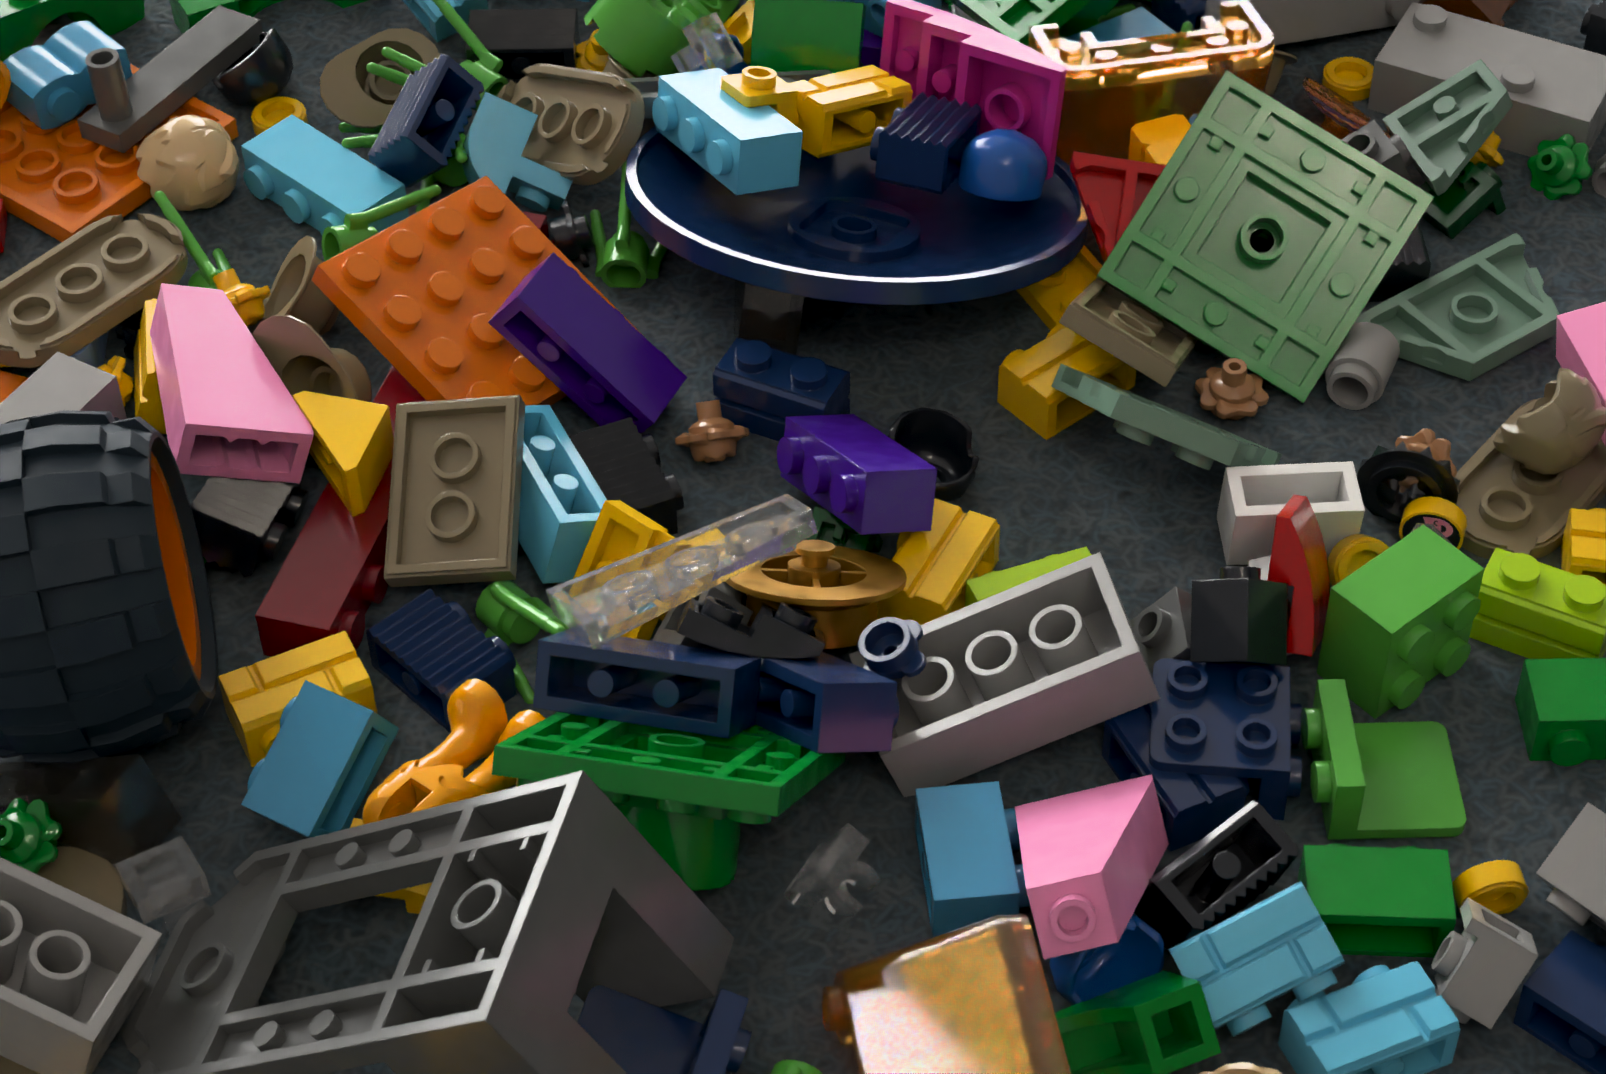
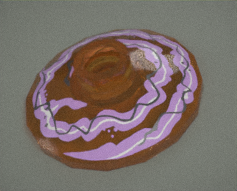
[1302,77,1391,139]

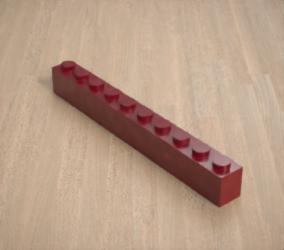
[255,211,556,657]

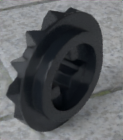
[1357,441,1460,523]

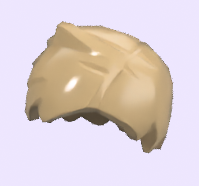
[136,115,239,211]

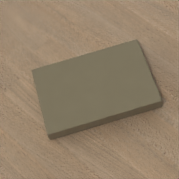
[1059,278,1198,387]
[384,395,525,587]

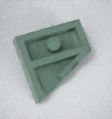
[1382,59,1513,196]

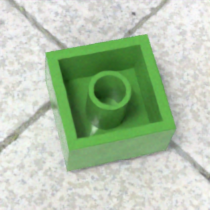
[1317,524,1485,719]

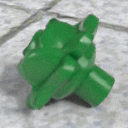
[1527,133,1593,200]
[0,798,63,874]

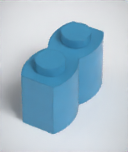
[4,21,132,129]

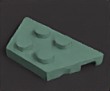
[1354,233,1560,381]
[1052,363,1282,470]

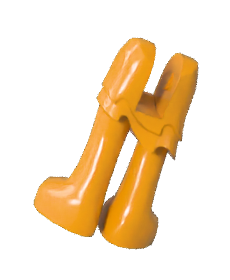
[362,678,546,824]

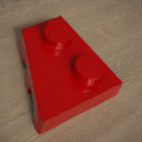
[1070,151,1166,263]

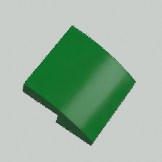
[750,0,866,73]

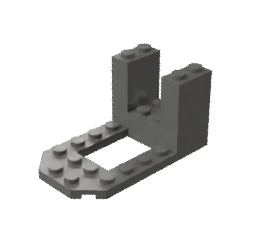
[122,770,734,1074]

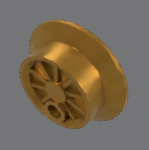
[721,540,907,649]

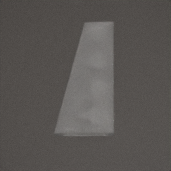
[546,494,818,650]

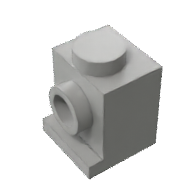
[1431,897,1538,1029]

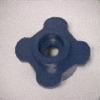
[857,617,927,680]

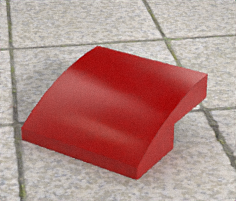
[1267,495,1330,657]

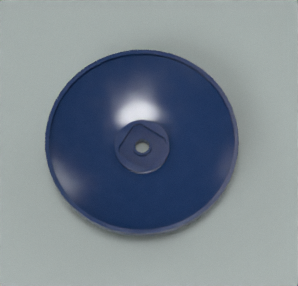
[625,126,1089,305]

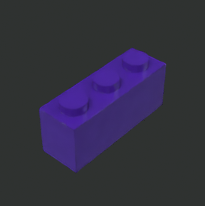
[488,252,687,433]
[777,414,937,535]

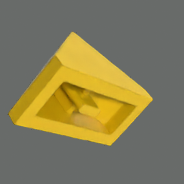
[292,391,394,517]

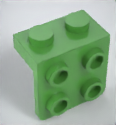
[1301,679,1466,840]

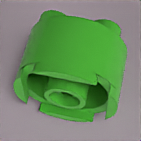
[584,0,713,78]

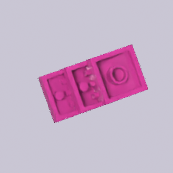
[880,0,1067,180]

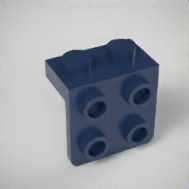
[1149,658,1302,820]
[577,985,752,1074]

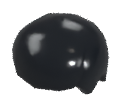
[212,28,293,105]
[888,407,979,502]

